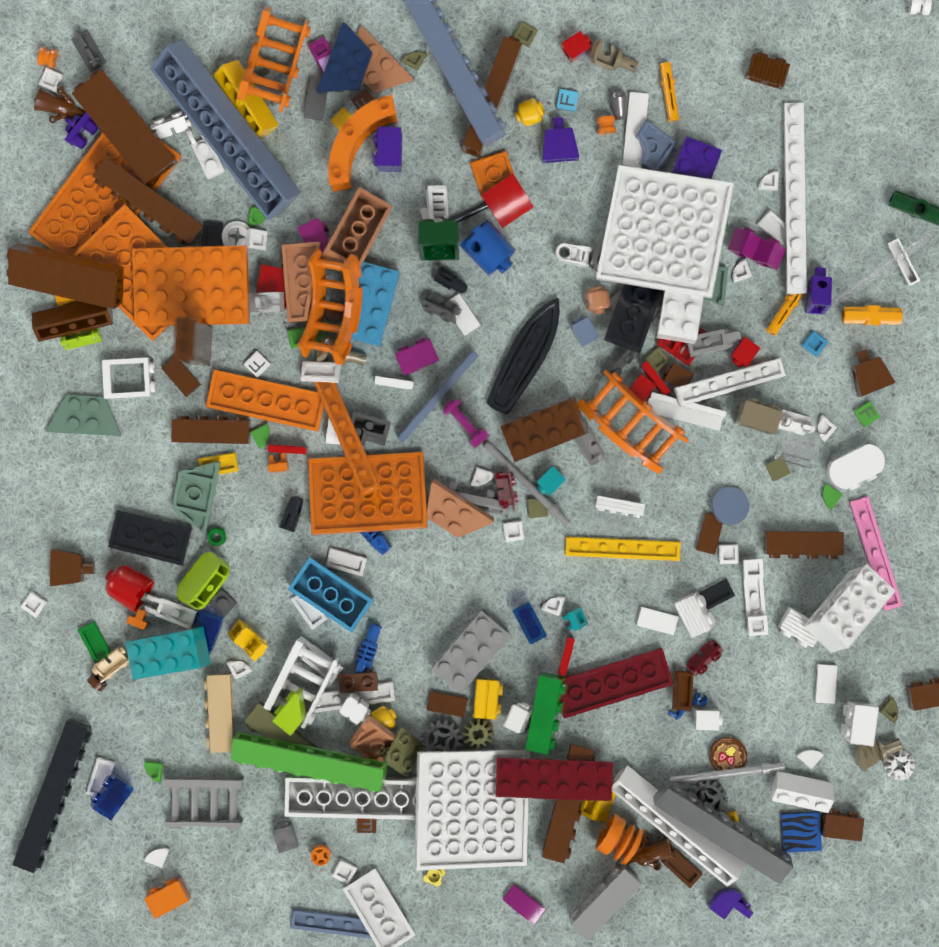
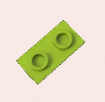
[60,328,102,350]

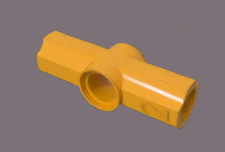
[842,305,903,326]

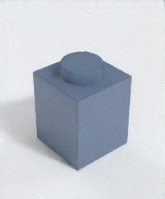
[571,316,600,347]

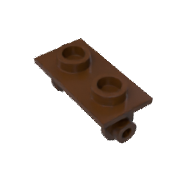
[338,672,378,693]

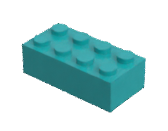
[125,627,211,680]

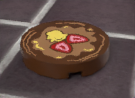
[709,737,747,771]

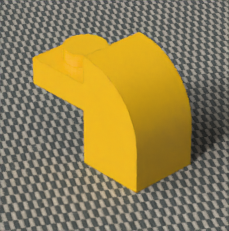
[227,619,268,661]

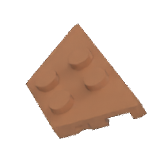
[357,26,413,93]
[427,478,494,538]
[350,715,396,762]

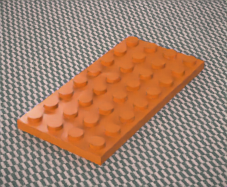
[28,132,182,255]

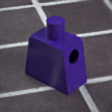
[542,117,579,163]
[805,267,832,315]

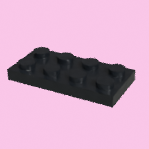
[604,284,663,354]
[108,510,193,566]

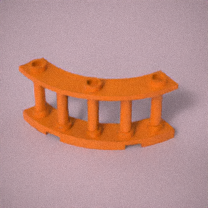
[237,6,311,113]
[328,95,397,192]
[298,249,363,365]
[577,370,689,474]

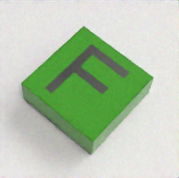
[853,401,880,428]

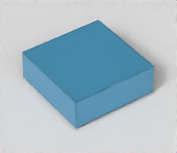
[801,330,828,357]

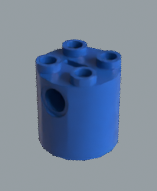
[460,220,516,276]

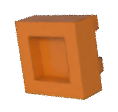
[268,453,290,473]
[126,609,150,630]

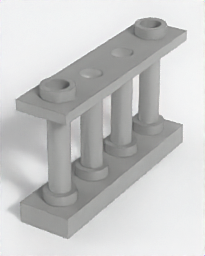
[164,777,244,830]

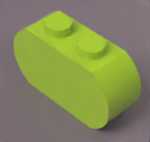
[177,552,230,610]

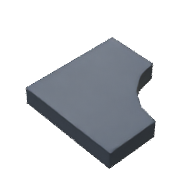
[635,120,677,171]

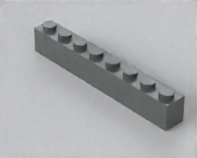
[653,779,794,884]

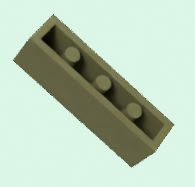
[245,701,318,748]

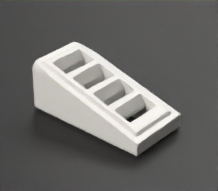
[425,185,449,221]

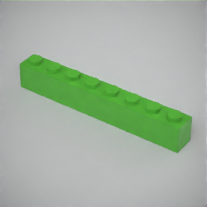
[230,732,388,792]

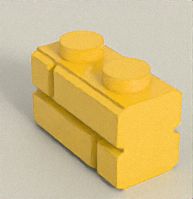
[473,677,503,720]

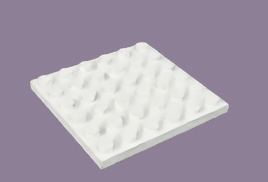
[596,165,734,298]
[414,749,530,870]

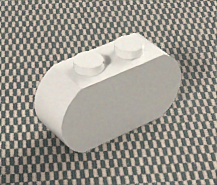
[826,444,885,491]

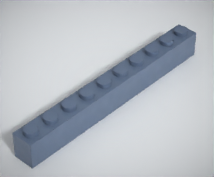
[404,0,507,147]

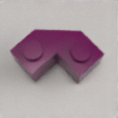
[727,227,786,270]

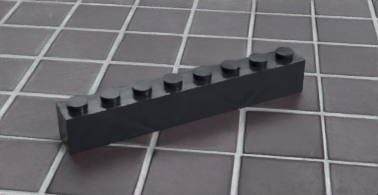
[12,719,92,873]

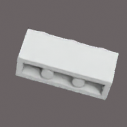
[772,771,834,813]

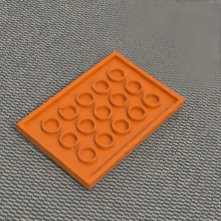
[73,204,168,341]
[132,246,250,326]
[308,452,428,535]

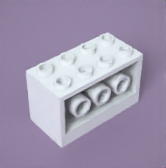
[803,564,895,653]

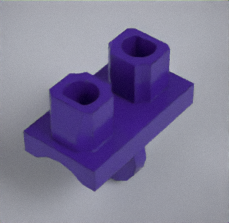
[64,113,99,149]

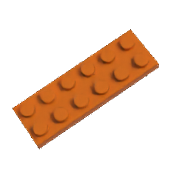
[206,370,324,432]

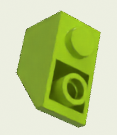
[273,688,306,736]

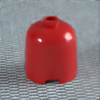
[105,565,155,613]

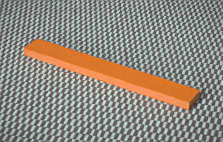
[314,359,381,496]

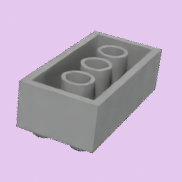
[431,609,511,694]
[569,863,641,941]

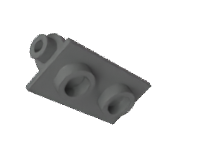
[71,30,107,72]
[421,293,462,324]
[600,346,636,377]

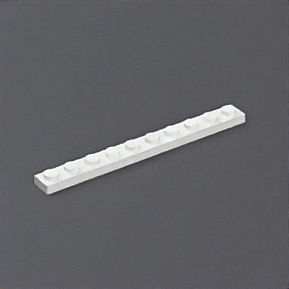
[784,103,807,294]

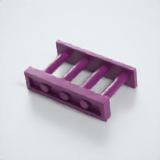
[443,399,489,449]

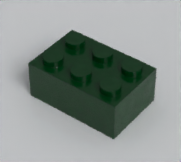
[418,218,459,261]

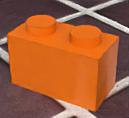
[144,877,191,919]

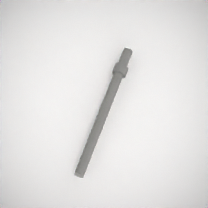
[484,441,571,527]
[670,762,785,783]

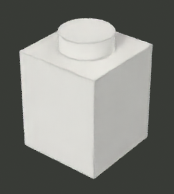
[694,708,723,731]

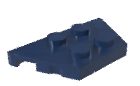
[317,22,373,94]

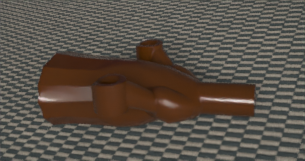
[34,86,87,124]
[626,833,675,871]

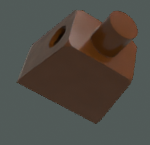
[851,349,896,397]
[50,549,96,586]

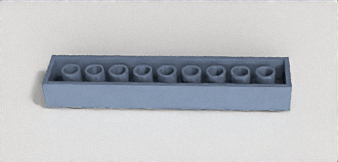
[150,40,301,221]

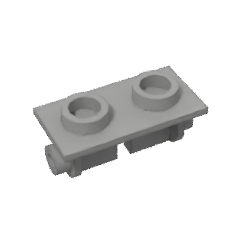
[575,425,606,467]

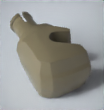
[590,38,639,73]
[316,336,367,366]
[854,738,903,772]

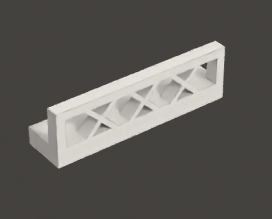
[648,392,726,431]

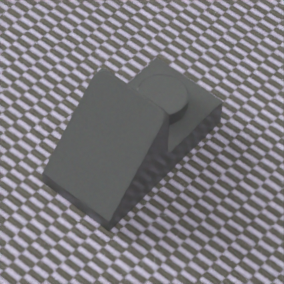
[207,588,237,617]

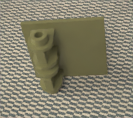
[379,727,424,778]

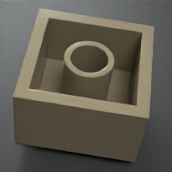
[734,398,783,435]

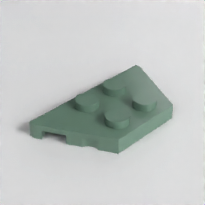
[46,395,121,436]
[172,461,221,534]

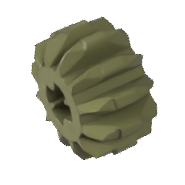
[462,718,495,750]

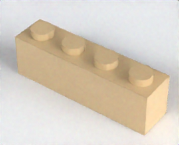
[204,673,235,753]

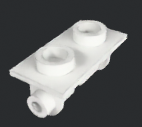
[151,111,192,140]
[778,409,815,435]

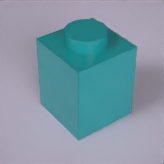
[536,466,566,496]

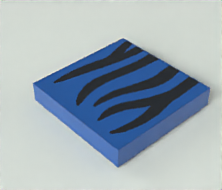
[781,811,822,853]

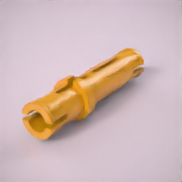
[659,62,680,122]
[765,294,803,336]

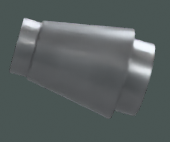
[609,91,628,120]

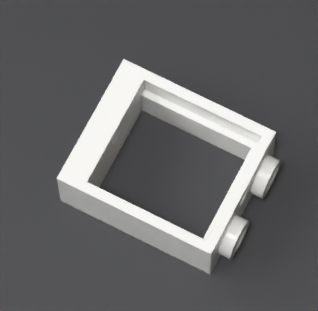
[102,357,156,399]

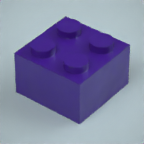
[373,127,403,172]
[672,136,722,179]

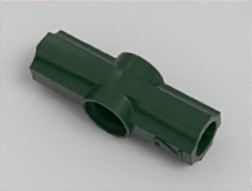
[888,190,939,226]

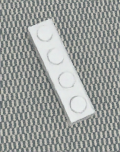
[887,238,920,286]
[595,496,645,518]

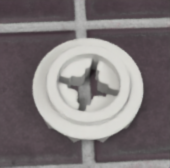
[222,221,250,246]
[884,750,915,781]

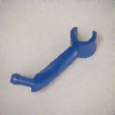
[668,692,708,720]

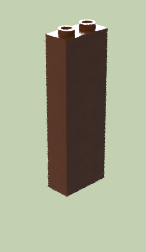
[462,36,522,158]
[71,69,177,186]
[7,243,124,309]
[173,317,213,366]

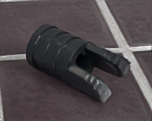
[433,266,468,294]
[278,496,304,532]

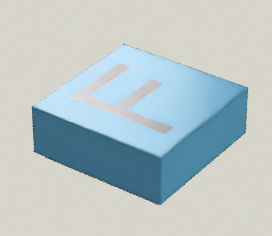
[556,89,579,112]

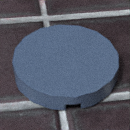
[711,487,749,525]

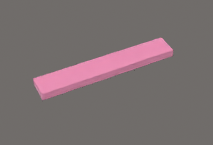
[849,496,902,611]

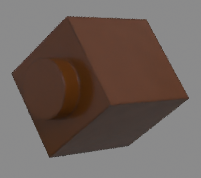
[662,363,694,388]

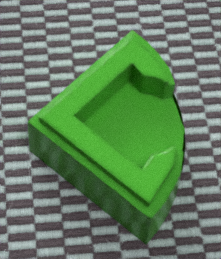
[248,207,266,226]
[250,423,270,449]
[823,484,842,510]
[144,760,164,783]

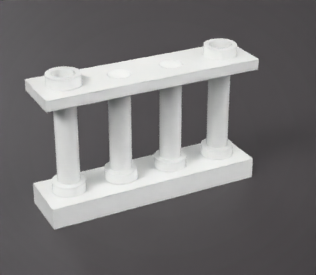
[263,637,341,729]

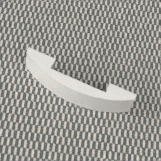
[743,558,768,636]

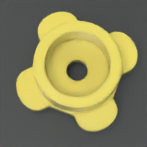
[423,869,445,886]

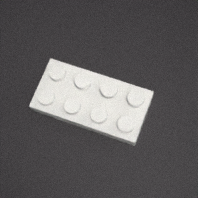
[343,868,415,947]

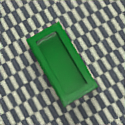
[78,621,111,664]

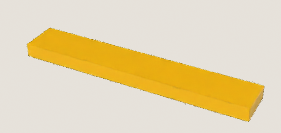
[565,536,681,561]

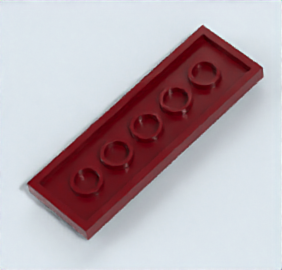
[561,647,673,719]
[495,757,613,801]

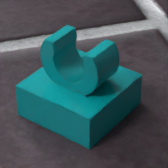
[563,606,588,631]

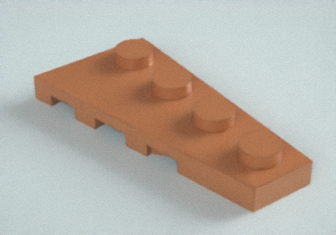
[282,242,321,323]

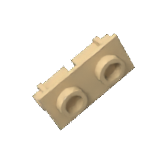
[92,646,129,683]

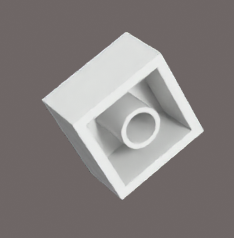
[840,700,879,746]

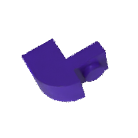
[707,888,754,920]

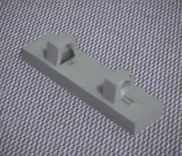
[249,292,284,312]
[449,482,507,516]

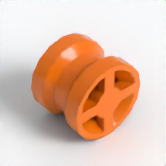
[37,46,58,69]
[596,116,616,135]
[311,844,331,866]

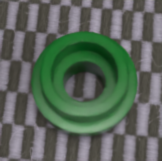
[207,527,227,546]

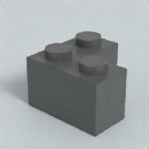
[343,412,391,454]

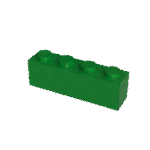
[525,672,567,755]

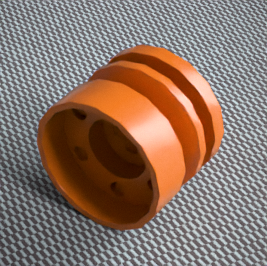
[595,814,644,866]

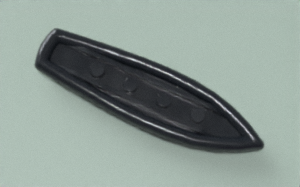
[486,298,560,414]

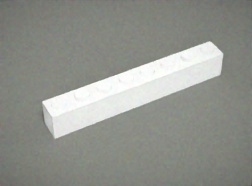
[612,765,746,886]

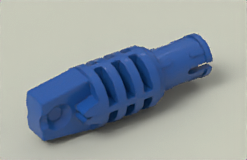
[359,531,392,555]
[355,623,382,673]

